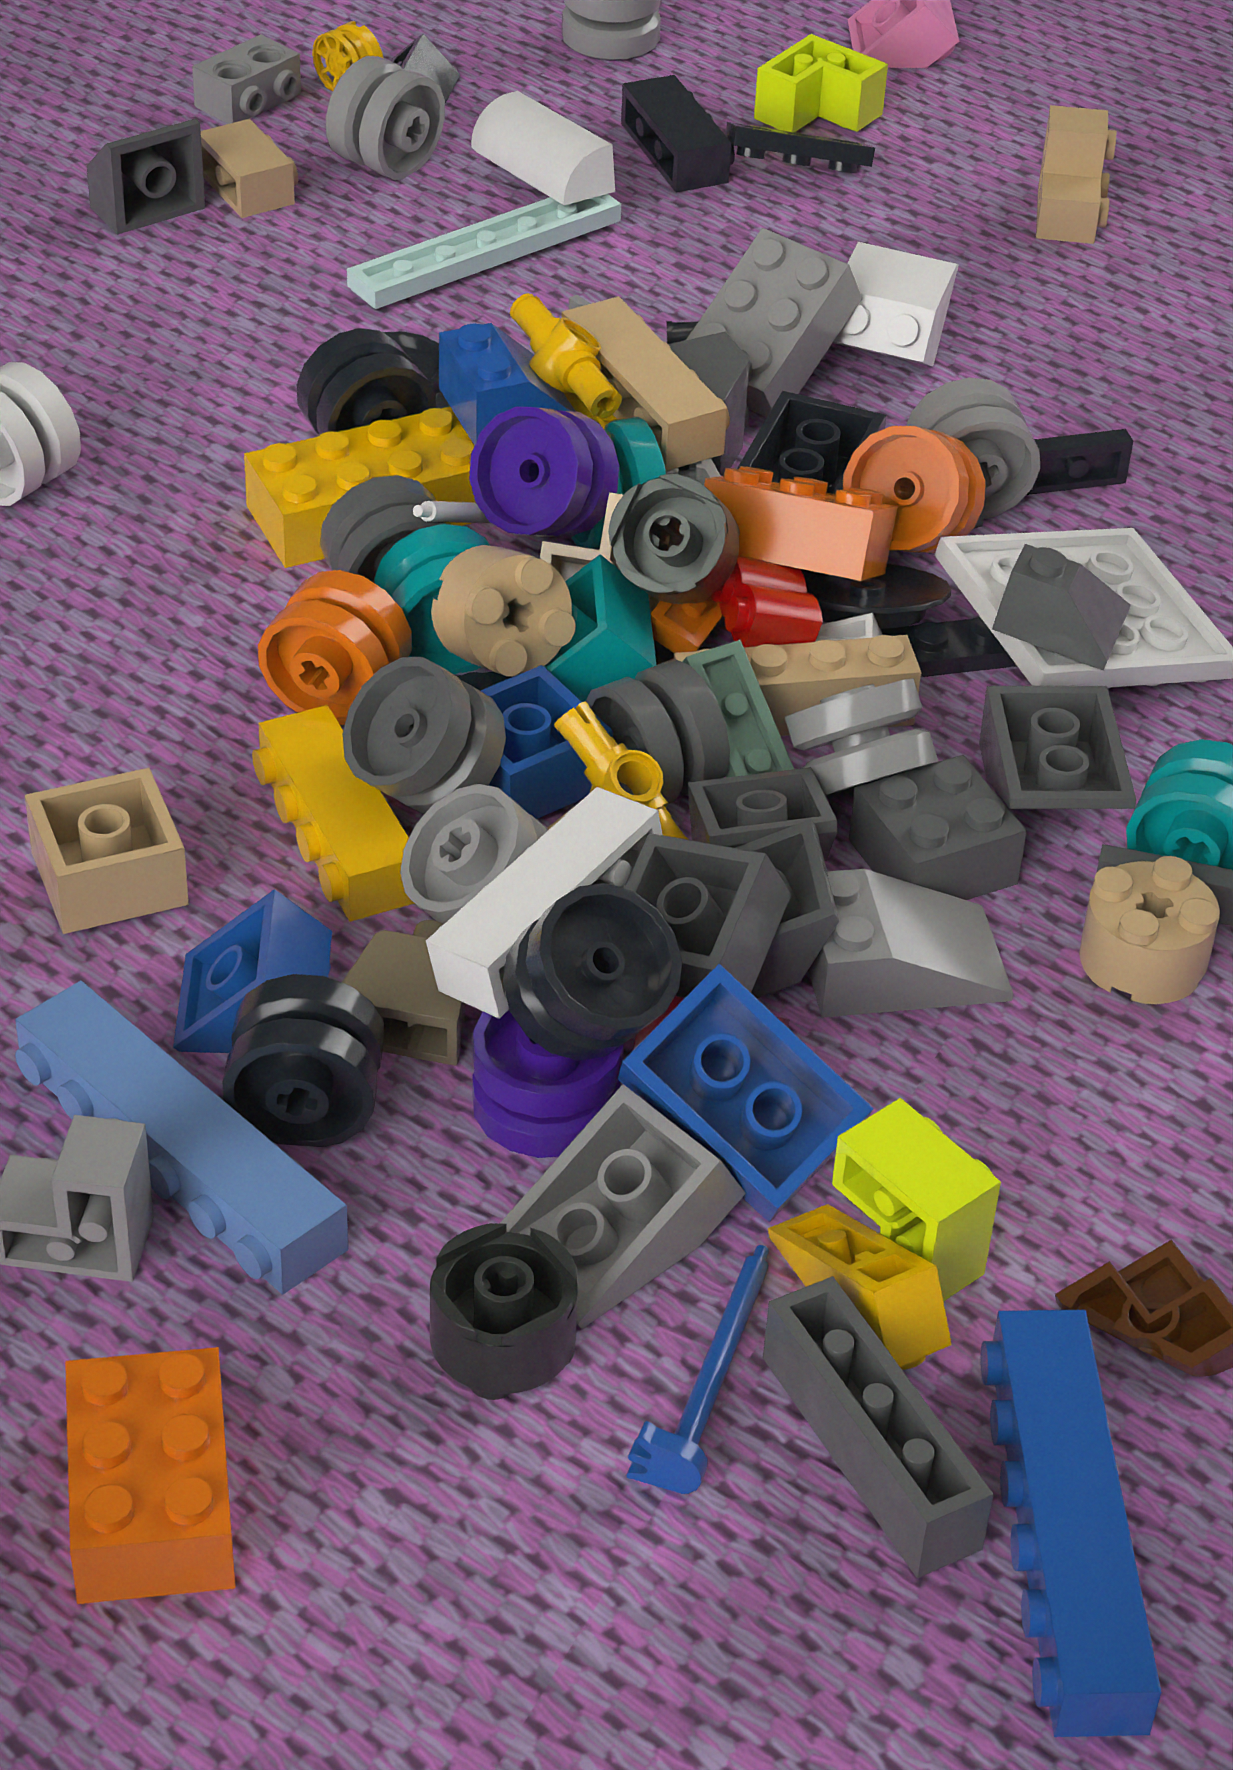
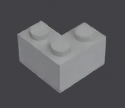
[0,1115,154,1282]

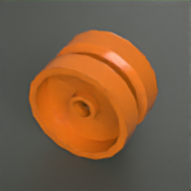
[843,426,985,553]
[258,570,412,725]

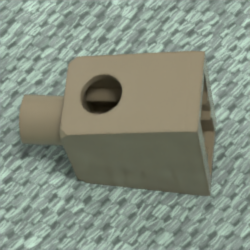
[342,920,466,1066]

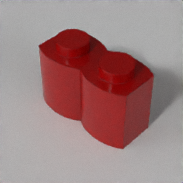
[711,556,823,648]

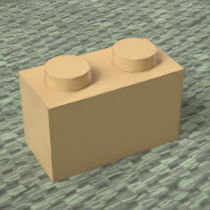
[201,119,298,218]

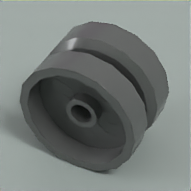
[320,475,452,583]
[342,657,506,815]
[586,659,730,804]

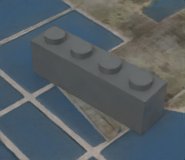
[763,1276,994,1578]

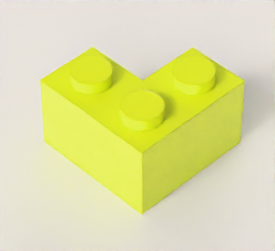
[754,34,888,132]
[832,1098,1001,1302]

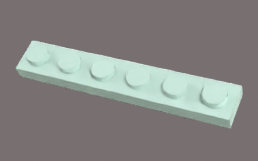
[347,194,621,309]

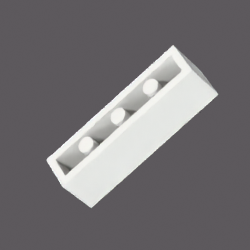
[426,787,663,1019]

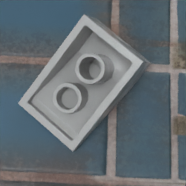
[808,869,1013,1018]
[500,1084,746,1329]

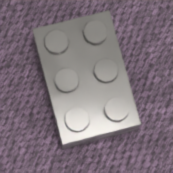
[686,228,862,417]

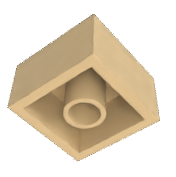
[25,768,189,934]

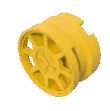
[312,21,383,91]

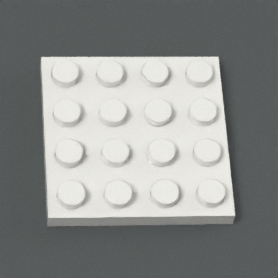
[934,528,1233,689]

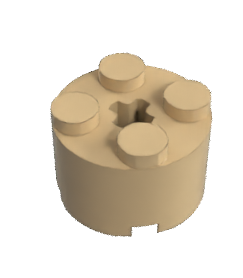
[431,545,576,677]
[1079,856,1220,1004]

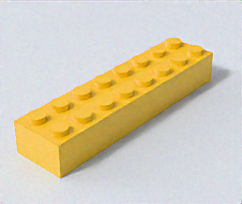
[244,392,618,568]

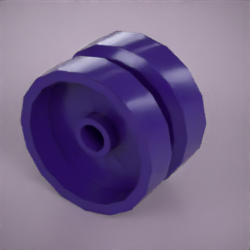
[469,406,619,537]
[472,1010,624,1158]

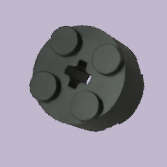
[608,474,740,604]
[430,1223,578,1400]

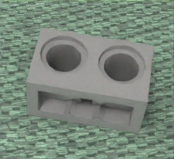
[192,34,301,124]

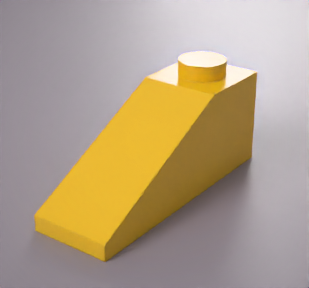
[767,1204,952,1370]

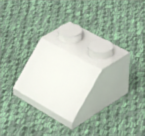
[833,242,959,367]

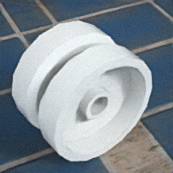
[0,362,81,506]

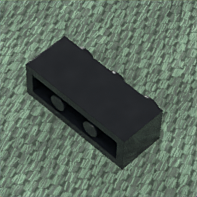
[621,75,735,193]

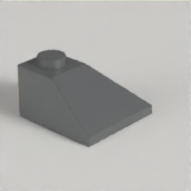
[992,544,1131,671]

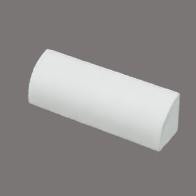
[471,91,615,205]

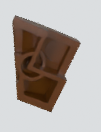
[1055,1239,1233,1377]

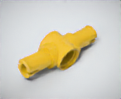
[510,293,622,418]
[554,701,689,840]

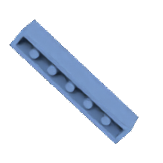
[15,980,348,1295]

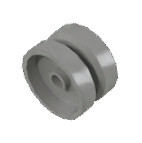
[562,0,662,60]
[326,56,445,180]
[906,377,1040,519]
[785,678,938,796]
[400,784,549,924]

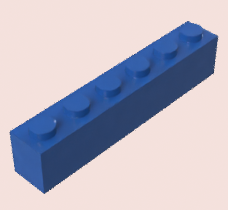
[980,1310,1162,1737]

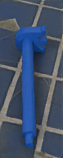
[626,1245,769,1494]

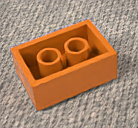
[704,466,898,581]
[65,1347,236,1604]

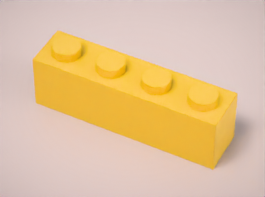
[252,705,415,922]

